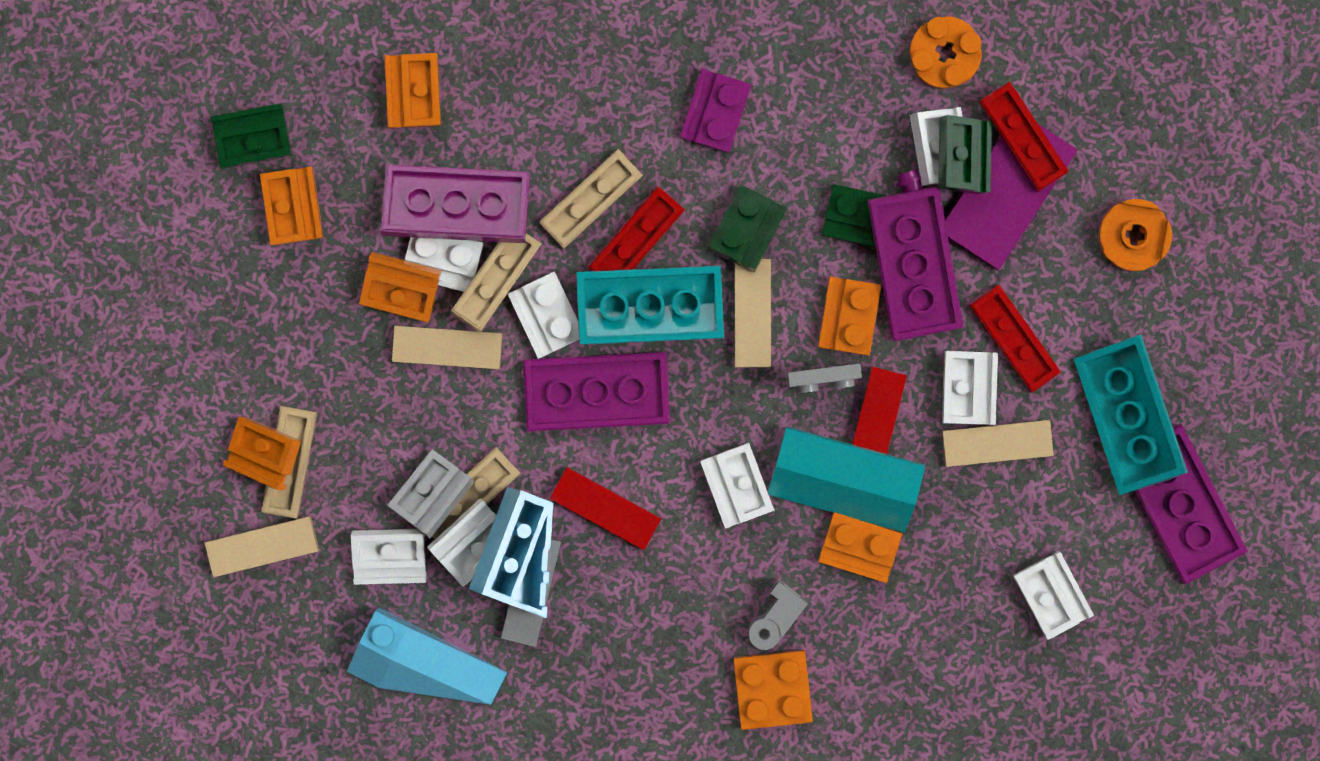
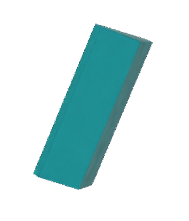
[576,266,724,345]
[1074,335,1188,495]
[767,426,925,533]

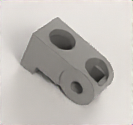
[749,579,808,650]

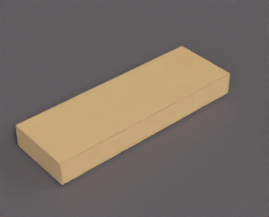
[539,149,643,249]
[450,233,541,333]
[734,259,771,367]
[392,326,503,369]
[261,406,317,519]
[941,420,1054,467]
[432,447,521,539]
[205,516,320,577]

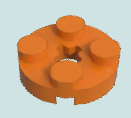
[909,16,982,89]
[1098,199,1172,272]

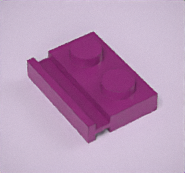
[680,68,752,154]

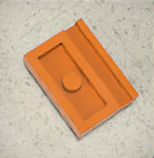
[385,53,441,129]
[260,166,324,246]
[359,252,442,323]
[818,276,881,356]
[223,416,301,490]
[818,512,903,583]

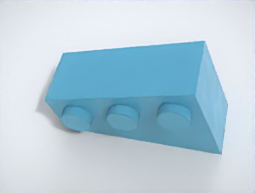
[469,487,553,618]

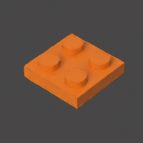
[733,650,813,730]

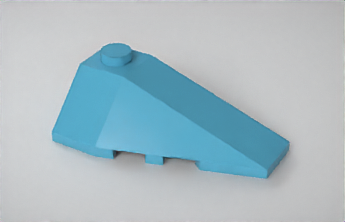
[347,608,507,705]

